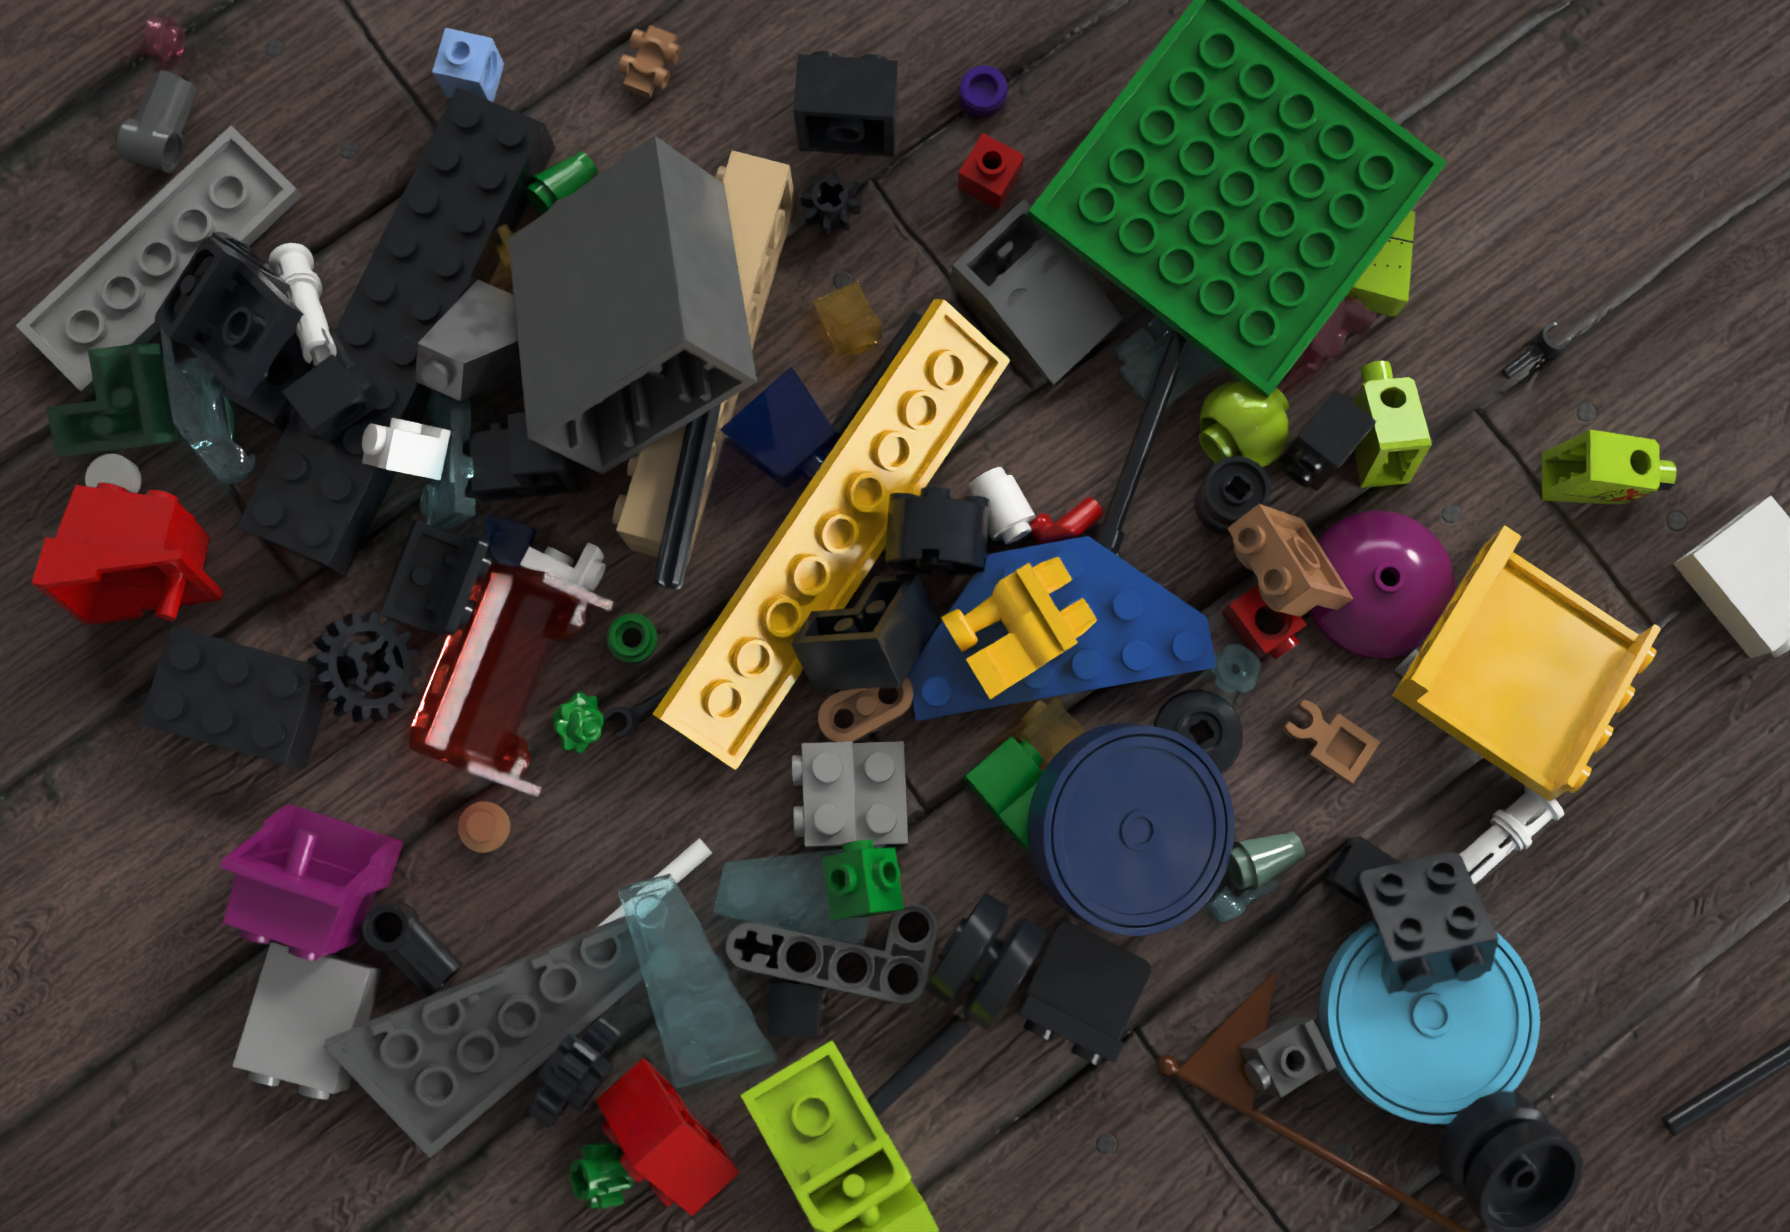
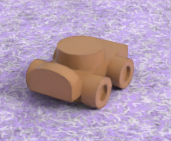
[618,25,681,98]

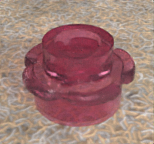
[144,14,185,63]

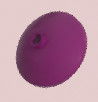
[1309,511,1455,659]

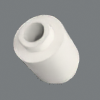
[968,467,1036,545]

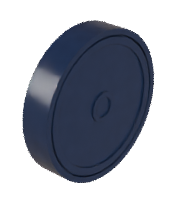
[1027,723,1235,936]

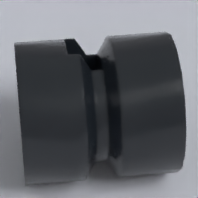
[1194,456,1271,535]

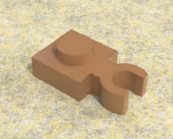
[1282,700,1381,785]

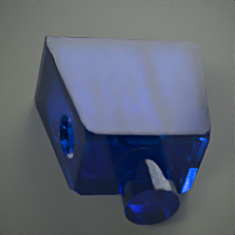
[720,367,837,488]

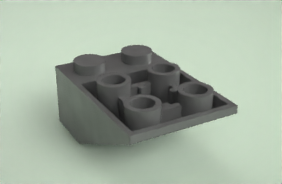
[951,199,1123,386]

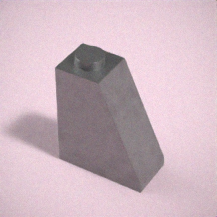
[415,280,522,401]

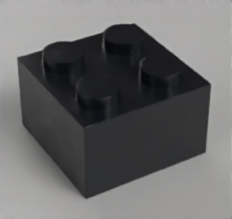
[793,51,898,157]

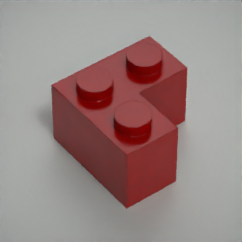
[595,1058,740,1216]

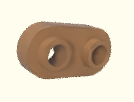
[818,677,913,743]

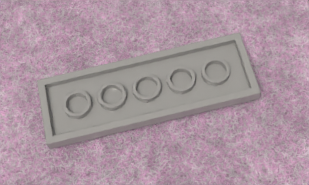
[15,126,302,396]

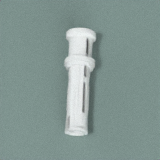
[268,243,337,366]
[1459,786,1564,885]

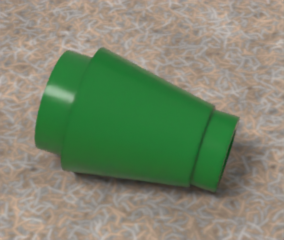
[525,151,598,215]

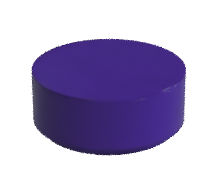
[959,66,1008,118]

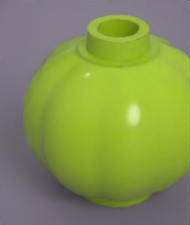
[1199,380,1289,468]

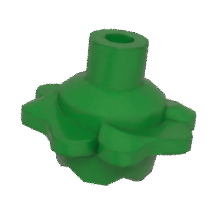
[552,692,604,754]

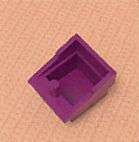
[220,803,404,960]

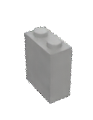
[232,942,384,1100]

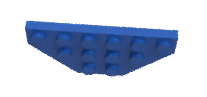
[908,536,1216,721]

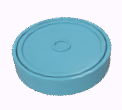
[1319,920,1540,1124]

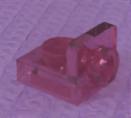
[1300,296,1377,370]

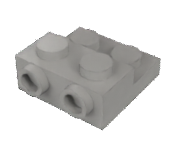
[792,741,908,848]

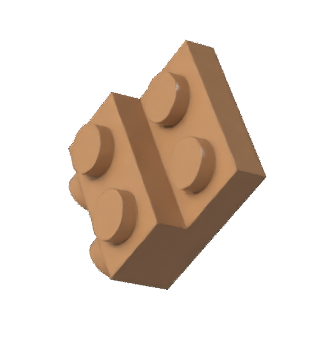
[1227,504,1354,617]

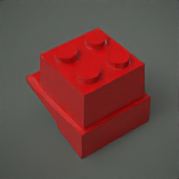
[31,482,224,625]

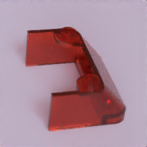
[409,563,614,797]

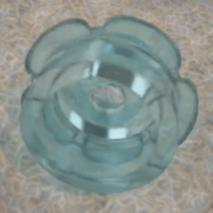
[1211,644,1261,693]

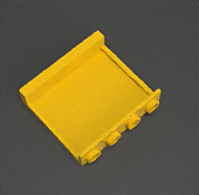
[1392,525,1661,802]

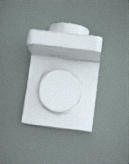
[520,542,606,600]

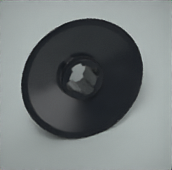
[1153,690,1243,774]

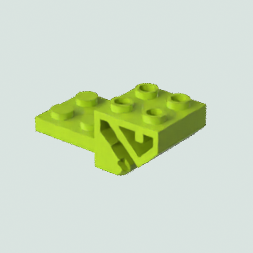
[740,1040,939,1232]

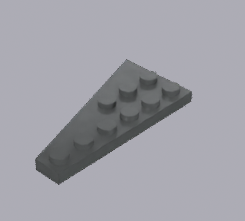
[324,910,674,1158]

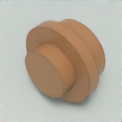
[458,801,510,853]

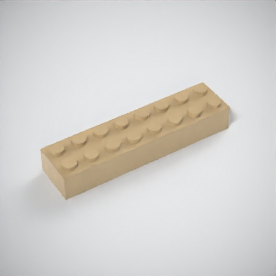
[613,150,796,566]

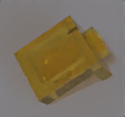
[813,281,883,357]
[1018,696,1088,765]

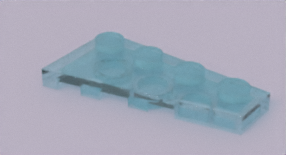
[618,873,776,1089]

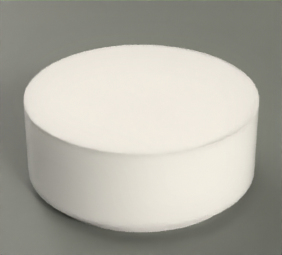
[85,454,141,493]

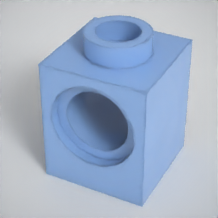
[432,28,504,102]

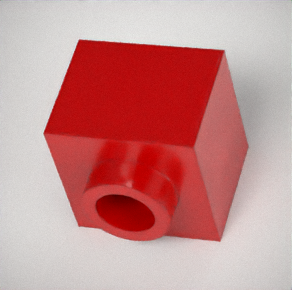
[958,133,1025,210]

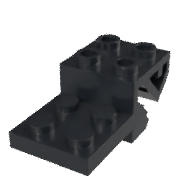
[155,232,304,400]

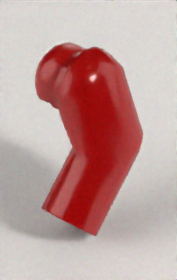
[1029,497,1103,545]

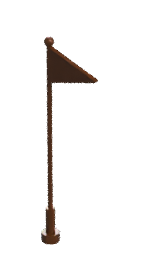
[1157,973,1472,1232]

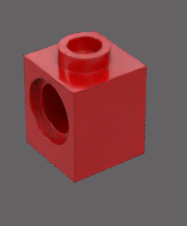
[1221,584,1307,661]

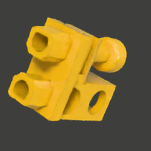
[941,557,1097,700]

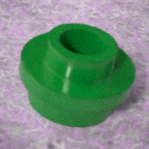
[607,613,658,664]

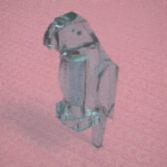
[160,328,256,485]

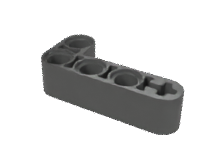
[726,904,937,1003]

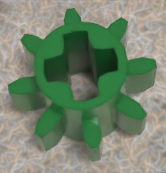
[569,1141,635,1210]

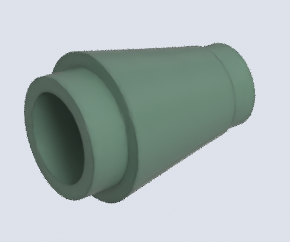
[1226,831,1305,890]

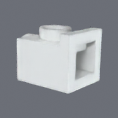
[362,418,451,480]

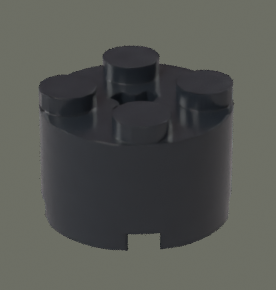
[885,487,990,576]

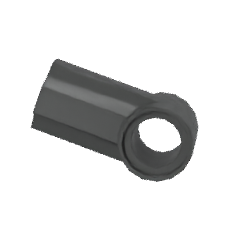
[116,70,198,174]

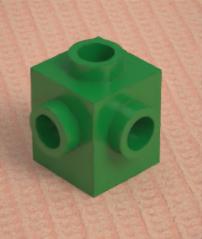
[822,839,904,920]

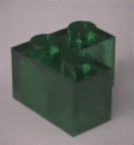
[46,343,177,457]

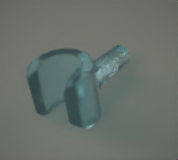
[1206,878,1279,922]

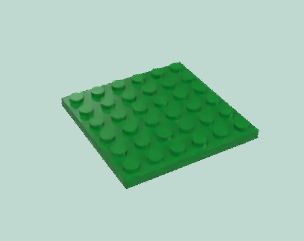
[1026,0,1448,398]

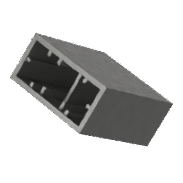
[508,136,757,474]

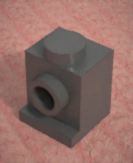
[1239,1016,1337,1097]

